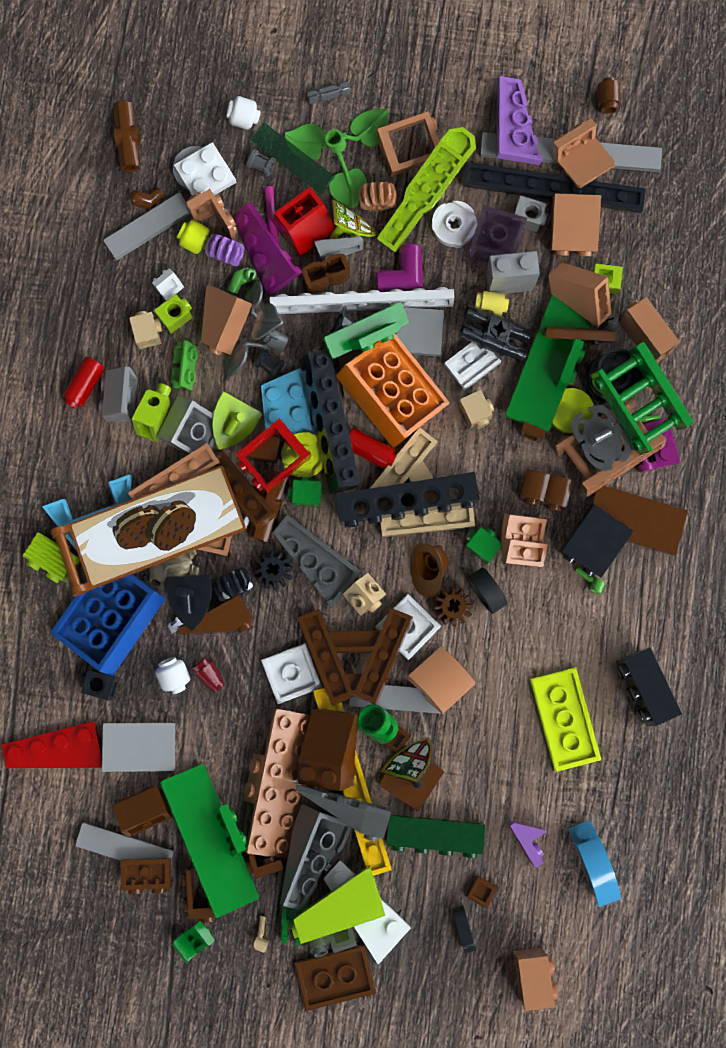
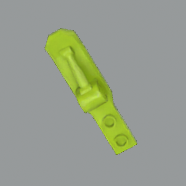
[377,127,476,252]

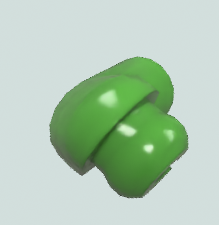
[227,268,257,296]

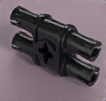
[458,304,532,363]

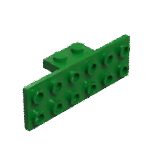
[505,295,590,433]
[160,764,259,918]

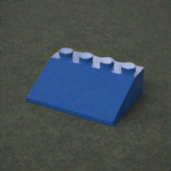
[50,574,166,676]

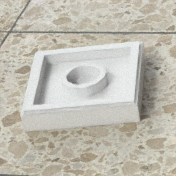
[375,594,441,660]
[261,643,322,704]

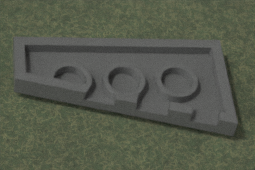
[273,515,361,609]

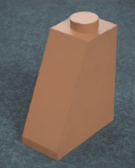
[549,262,611,327]
[201,284,252,356]

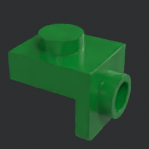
[172,921,215,962]

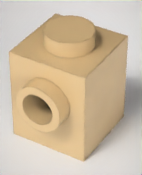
[130,311,163,349]
[459,390,494,429]

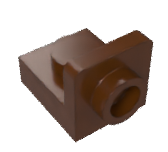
[246,854,285,878]

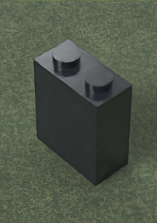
[561,503,634,578]

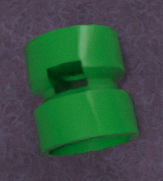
[357,704,398,744]

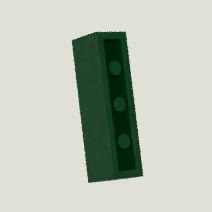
[386,814,485,858]

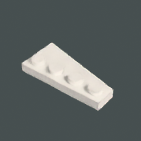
[324,860,411,964]

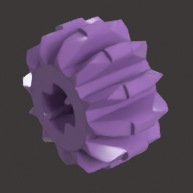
[205,234,245,266]

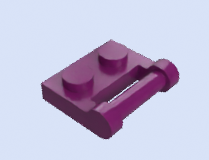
[638,418,681,473]

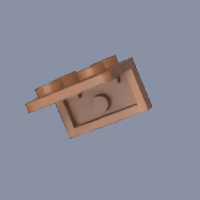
[552,119,615,188]
[186,189,238,241]

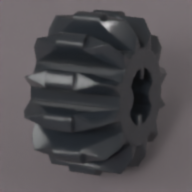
[253,550,294,590]
[212,568,254,601]

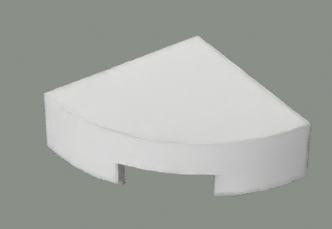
[168,617,184,633]

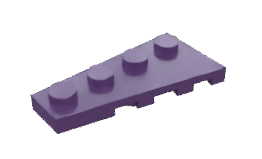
[496,76,543,165]

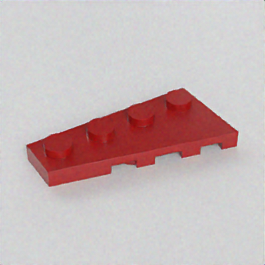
[1,721,102,768]

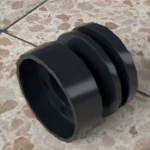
[584,348,643,403]

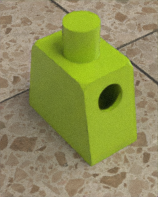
[132,383,171,442]

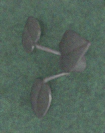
[224,280,288,381]

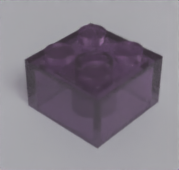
[468,205,527,262]

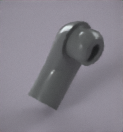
[592,315,620,345]

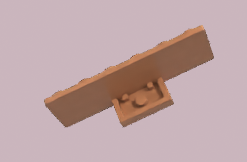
[244,709,311,859]

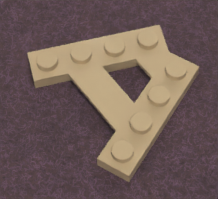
[370,427,475,537]

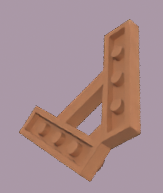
[128,443,232,556]

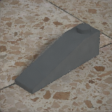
[295,784,391,842]
[280,804,352,911]

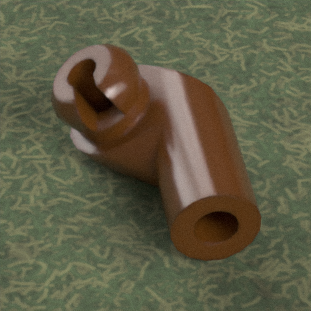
[129,187,164,208]

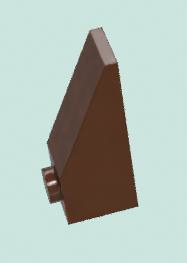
[177,595,254,635]

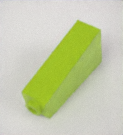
[291,866,385,944]

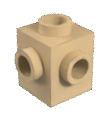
[343,573,386,616]

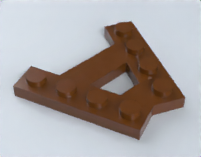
[298,608,413,706]

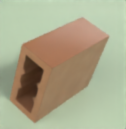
[549,194,601,257]
[620,297,680,362]

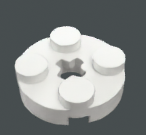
[432,201,477,248]

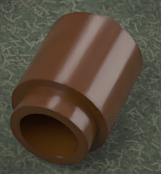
[597,77,621,114]

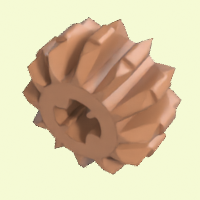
[358,181,397,212]

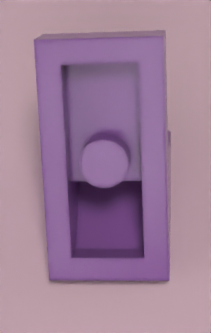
[508,821,547,868]

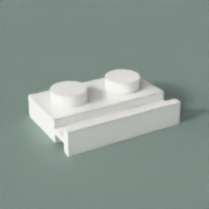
[444,342,501,391]

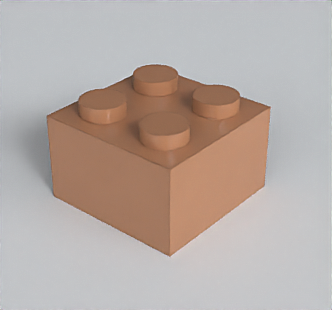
[513,948,558,1011]

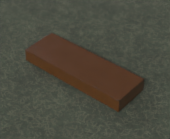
[543,326,617,341]

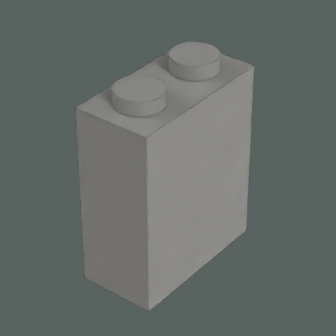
[486,251,540,294]

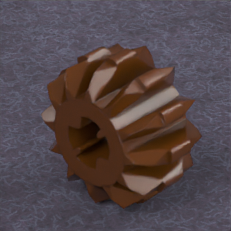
[433,587,473,627]

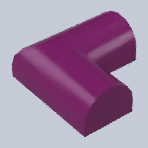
[377,244,423,292]

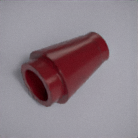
[192,657,226,693]

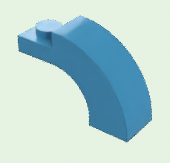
[568,820,621,907]

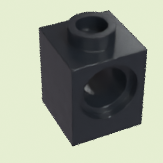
[80,670,119,701]

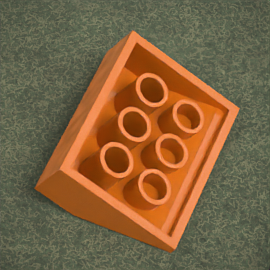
[336,333,450,448]

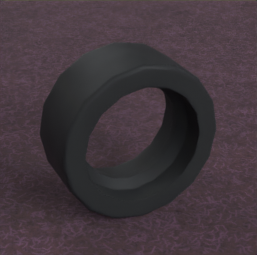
[467,567,508,614]

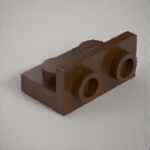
[121,858,173,894]

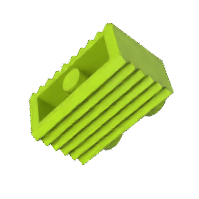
[23,532,80,583]

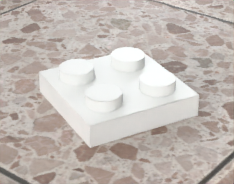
[174,142,237,195]

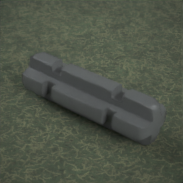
[307,81,351,104]

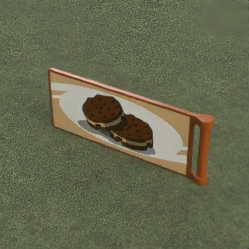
[51,466,246,597]

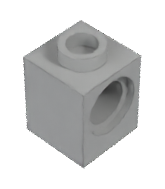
[512,196,548,232]

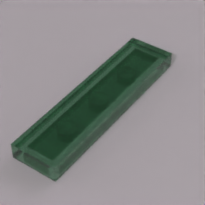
[251,122,335,195]

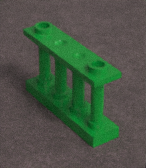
[590,342,694,455]

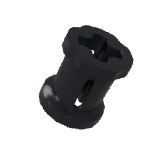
[254,349,285,379]

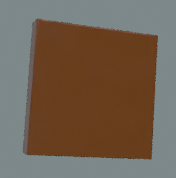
[378,745,444,812]

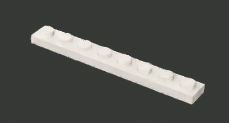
[270,287,454,314]

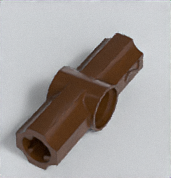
[113,100,141,173]
[248,470,288,543]

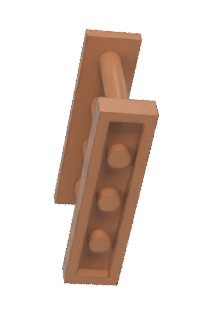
[555,396,666,496]

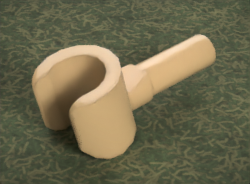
[254,916,269,953]

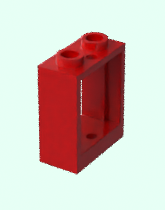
[236,418,311,494]

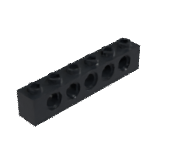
[299,349,361,494]
[335,472,480,528]

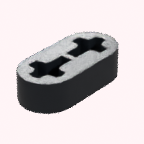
[452,905,476,954]

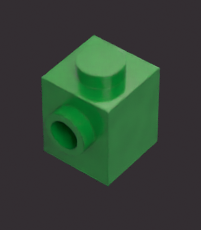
[288,477,322,508]
[465,527,502,565]

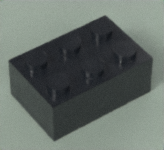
[615,647,682,726]

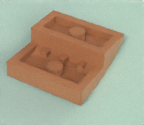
[501,513,548,567]
[408,646,475,714]

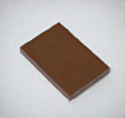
[294,943,376,1011]

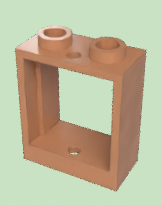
[375,111,441,177]

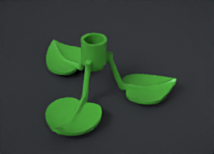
[285,109,388,208]

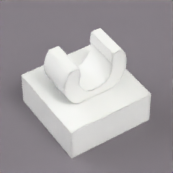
[152,268,184,301]

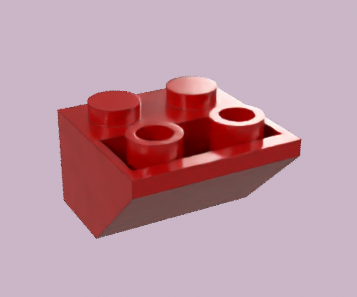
[272,187,335,257]

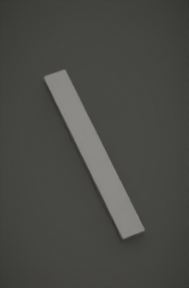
[480,132,662,172]

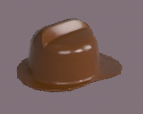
[412,543,449,598]

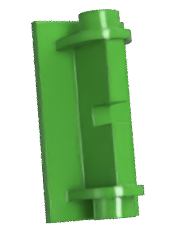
[170,340,198,391]

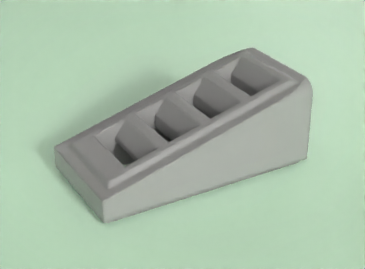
[314,237,363,262]

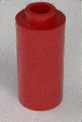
[62,356,105,409]
[349,428,397,470]

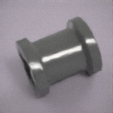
[247,149,276,177]

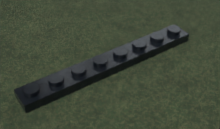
[463,162,646,213]

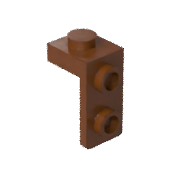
[182,867,215,923]

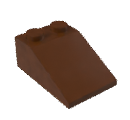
[298,708,357,791]

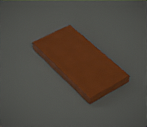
[592,486,688,556]

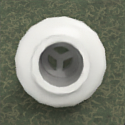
[226,96,260,130]
[155,657,190,694]

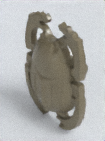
[143,550,199,591]

